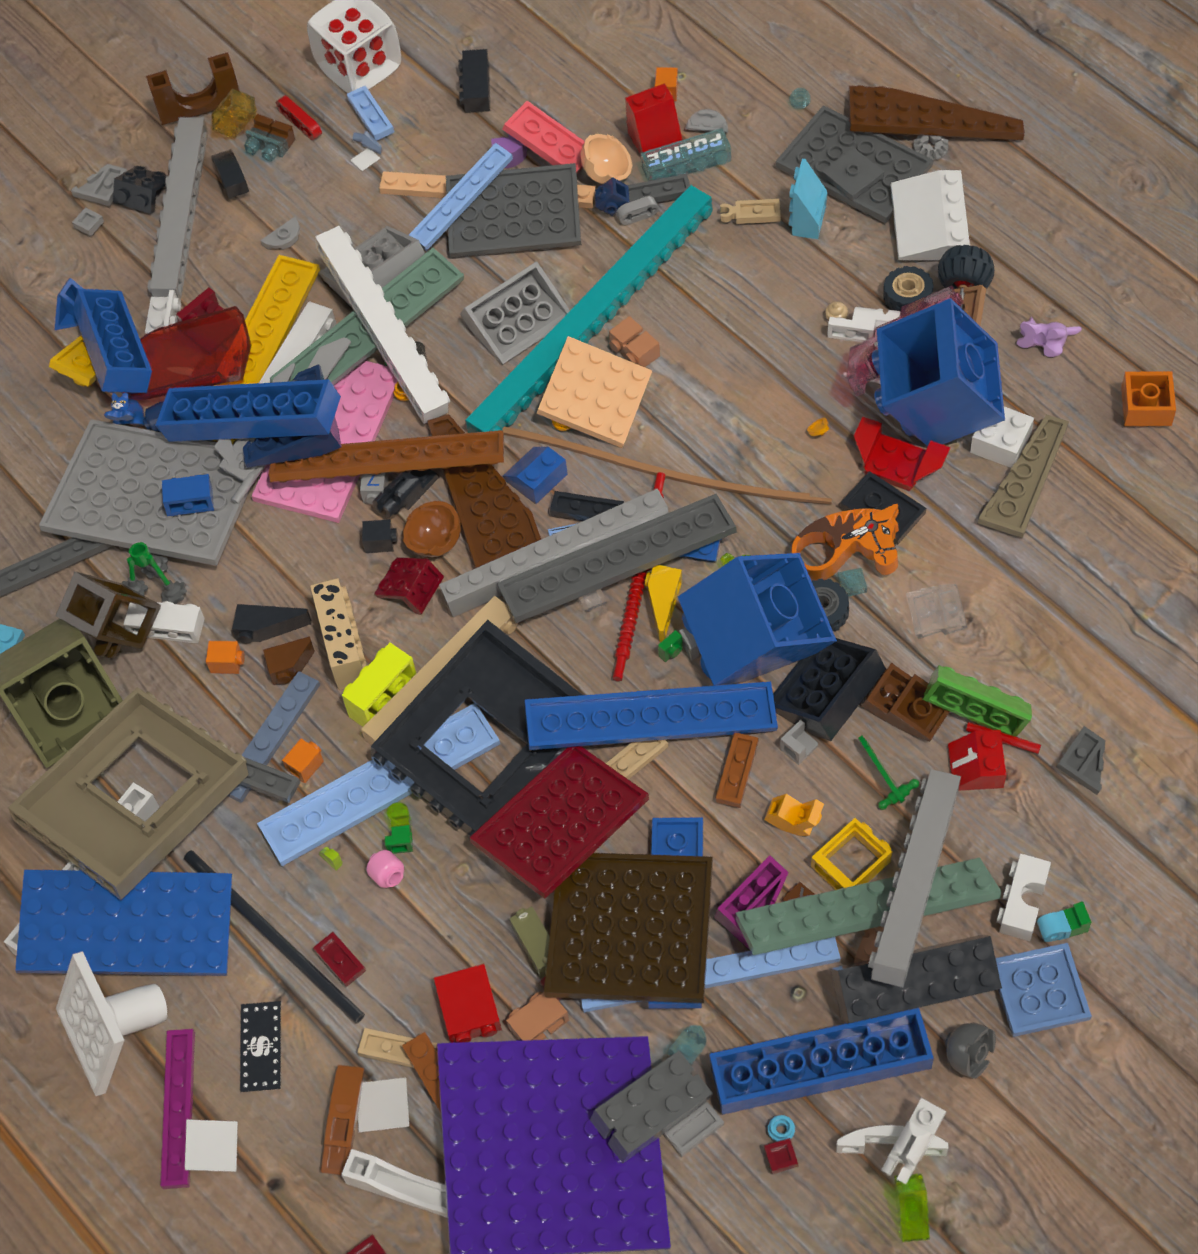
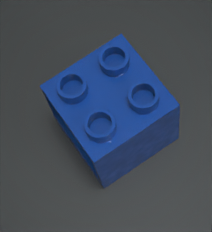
[872,298,1005,446]

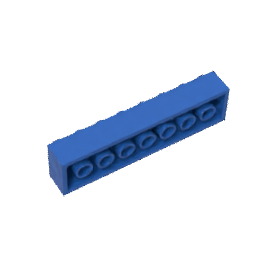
[155,379,341,442]
[709,1008,934,1115]

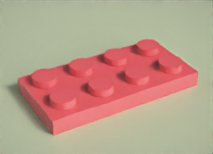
[502,101,585,174]

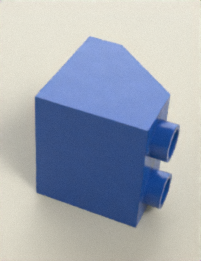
[677,553,837,686]

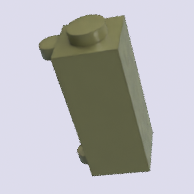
[509,907,550,979]

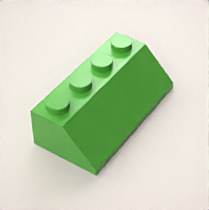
[923,665,1032,737]

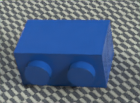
[162,474,214,517]

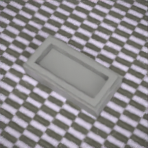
[665,1101,724,1157]

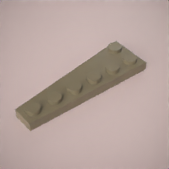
[978,414,1069,538]

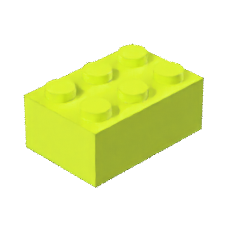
[342,643,417,727]

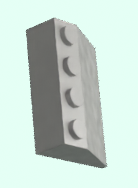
[319,226,425,306]
[460,261,570,365]

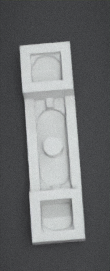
[836,1125,948,1156]

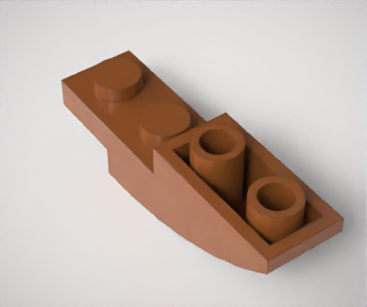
[321,1065,365,1175]

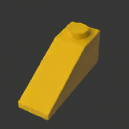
[645,565,682,642]

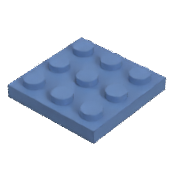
[996,943,1092,1037]

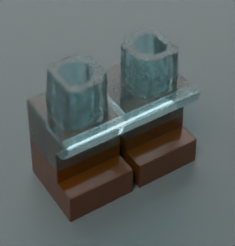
[244,114,295,162]

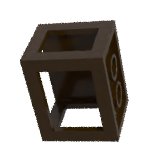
[56,572,161,659]

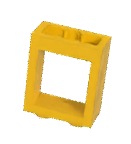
[811,818,892,890]

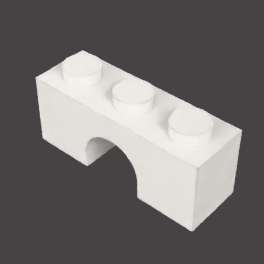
[997,853,1051,941]

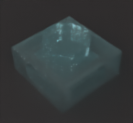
[838,568,867,597]

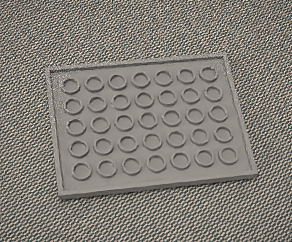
[39,419,251,566]

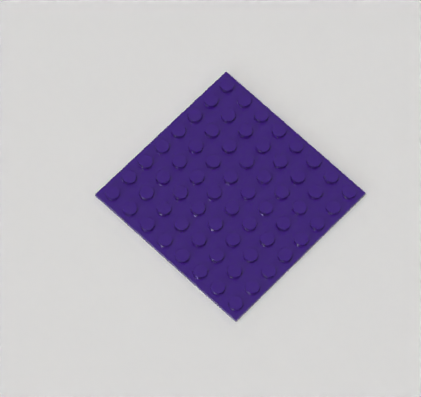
[437,1036,671,1254]

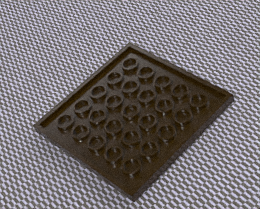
[544,853,713,1003]

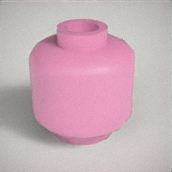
[366,850,404,888]

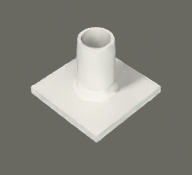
[56,951,167,1096]

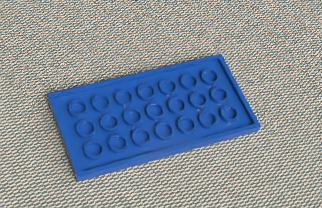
[15,870,232,976]

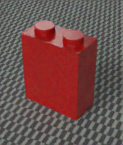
[434,964,502,1043]

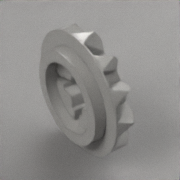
[914,135,948,160]

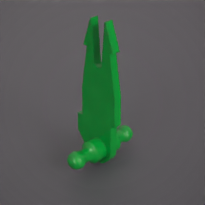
[858,735,919,810]

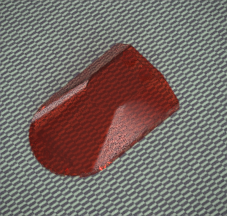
[121,306,252,400]

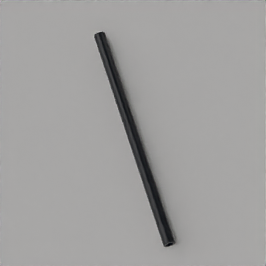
[184,850,365,1024]

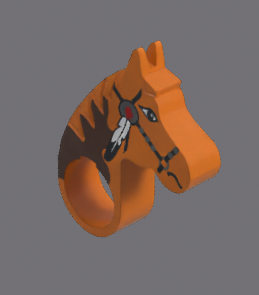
[792,504,899,581]

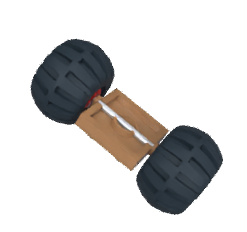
[938,245,995,326]

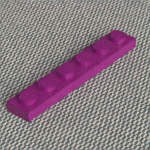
[161,1029,195,1189]

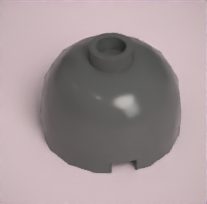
[945,1023,996,1079]

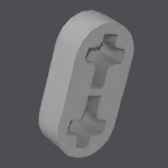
[616,196,659,225]

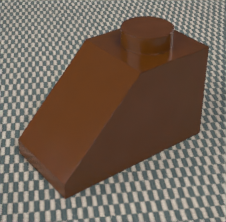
[263,636,315,685]

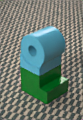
[1036,901,1092,942]

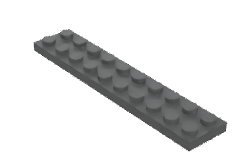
[497,494,737,623]

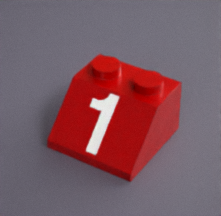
[948,730,1007,791]

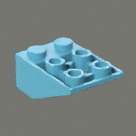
[789,158,827,239]

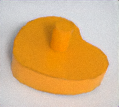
[807,417,829,436]

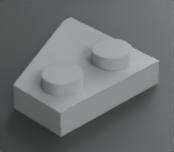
[71,164,127,206]

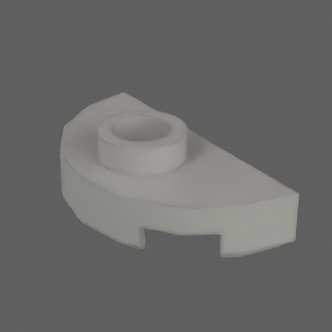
[685,109,728,133]
[260,217,300,250]

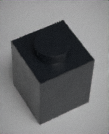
[362,519,398,553]

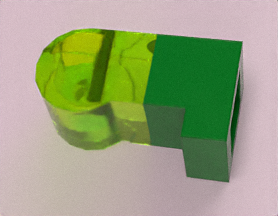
[385,802,413,854]

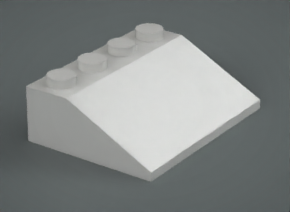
[891,170,970,260]

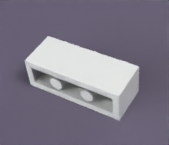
[124,601,205,644]

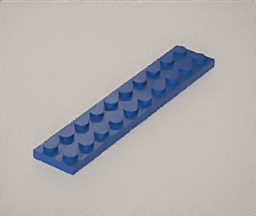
[524,681,778,750]

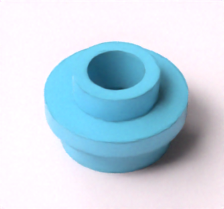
[768,1115,795,1142]

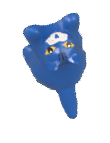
[104,393,145,427]

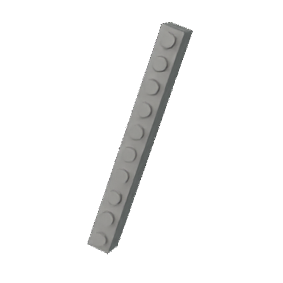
[148,118,208,300]
[439,488,669,617]
[868,769,961,987]

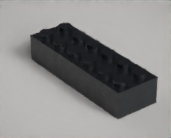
[831,935,1002,1023]

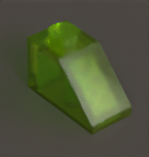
[894,1173,930,1242]

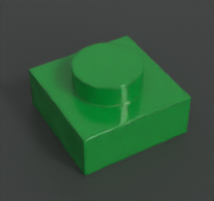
[658,630,683,663]

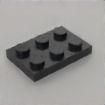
[840,471,927,545]

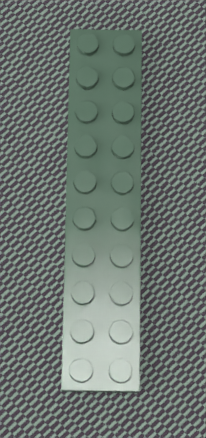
[270,248,464,385]
[736,858,1001,955]

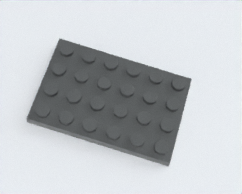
[776,105,933,223]
[446,163,582,257]

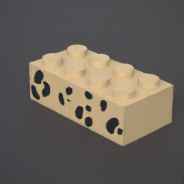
[310,578,367,690]

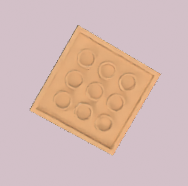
[537,336,652,448]

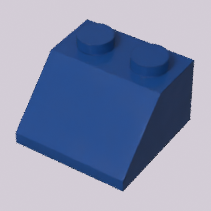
[502,447,568,504]

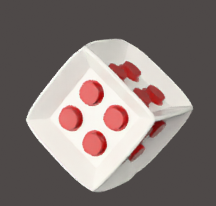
[307,0,401,93]

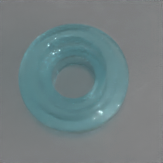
[789,88,811,108]

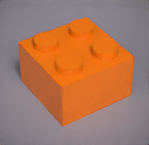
[1121,371,1176,426]

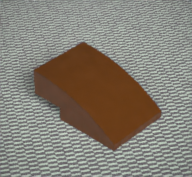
[861,663,950,742]

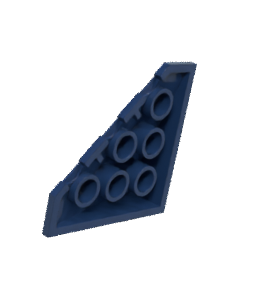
[243,364,342,468]

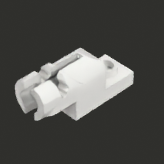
[828,307,901,344]
[881,1098,946,1184]

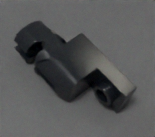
[372,469,438,518]

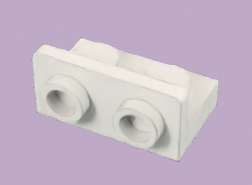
[145,290,181,338]

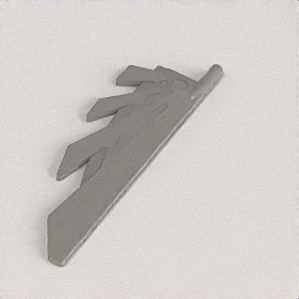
[215,337,351,504]

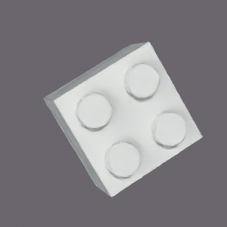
[970,407,1034,468]

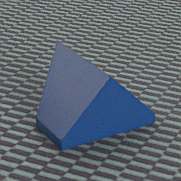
[54,278,84,331]

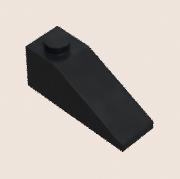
[232,604,312,643]

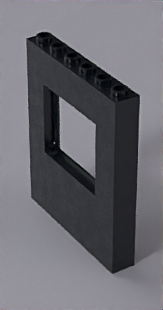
[371,619,583,839]

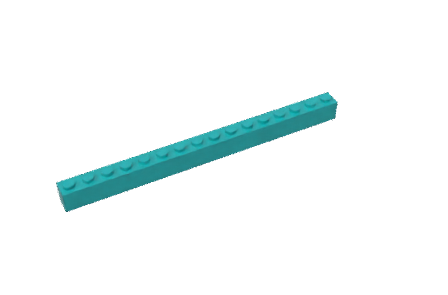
[465,185,713,433]

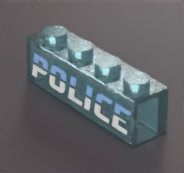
[641,128,731,181]

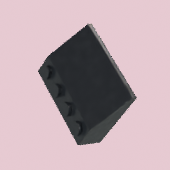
[773,638,886,741]

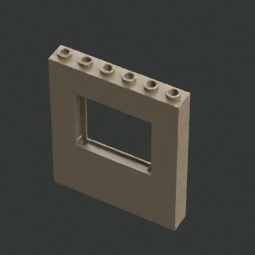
[8,687,249,900]

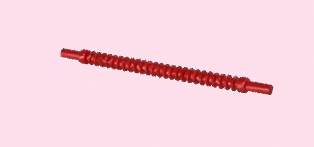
[613,472,666,681]

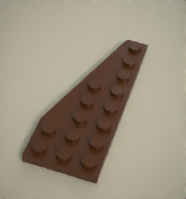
[848,85,1025,140]
[427,414,541,568]

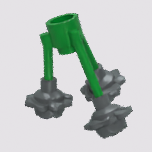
[122,542,187,604]

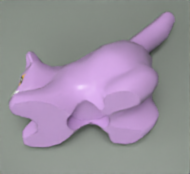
[1017,317,1082,357]

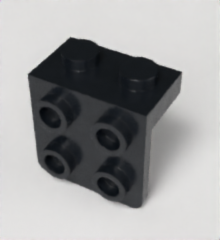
[113,166,167,214]

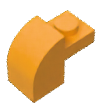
[764,794,824,836]

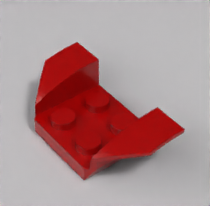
[854,417,951,491]

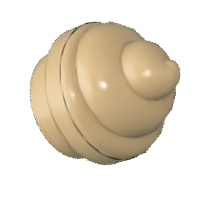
[825,302,848,321]

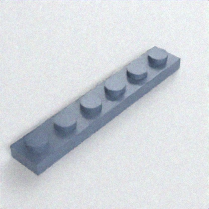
[227,671,320,803]

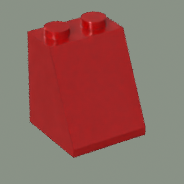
[625,83,684,162]

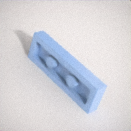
[347,86,394,141]

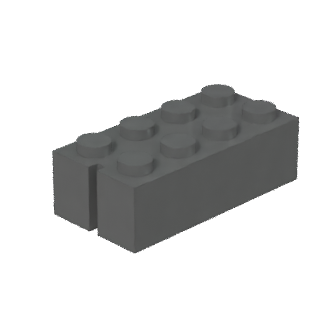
[590,1050,712,1163]

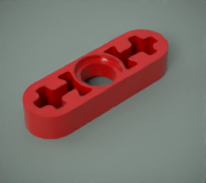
[276,95,322,140]

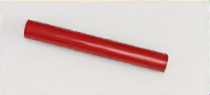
[966,722,1041,754]

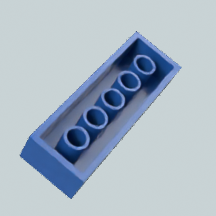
[73,288,152,393]

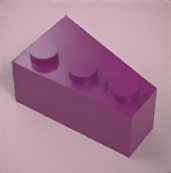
[714,855,789,951]

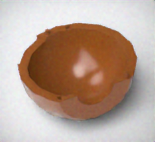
[403,501,461,557]

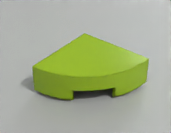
[319,847,343,871]

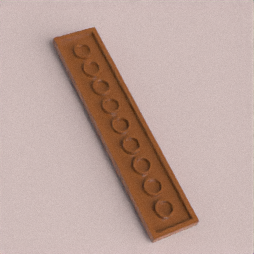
[269,430,504,483]

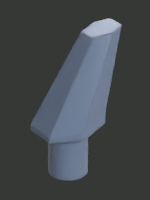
[353,131,382,154]

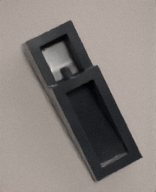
[211,149,249,199]

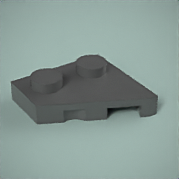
[1056,726,1105,795]

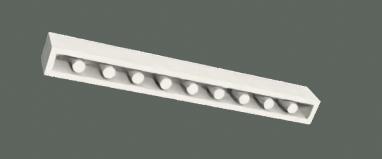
[315,226,450,424]

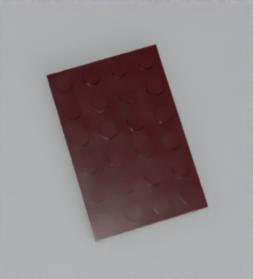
[470,746,649,899]

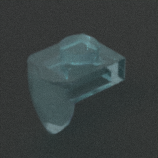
[667,1025,707,1066]

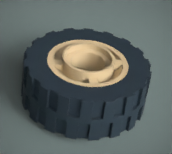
[883,266,934,316]

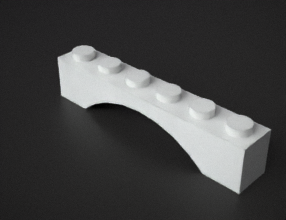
[342,1149,448,1218]

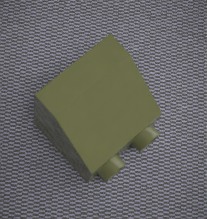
[0,619,123,768]

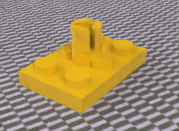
[49,335,97,387]

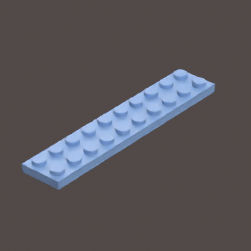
[257,703,500,866]

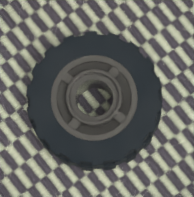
[812,579,849,631]

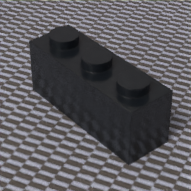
[458,49,491,113]

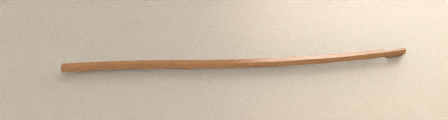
[503,427,832,505]

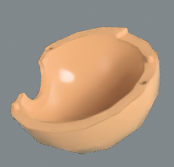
[581,134,632,184]

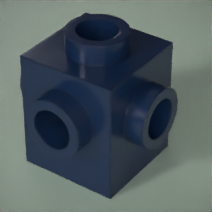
[595,177,630,216]

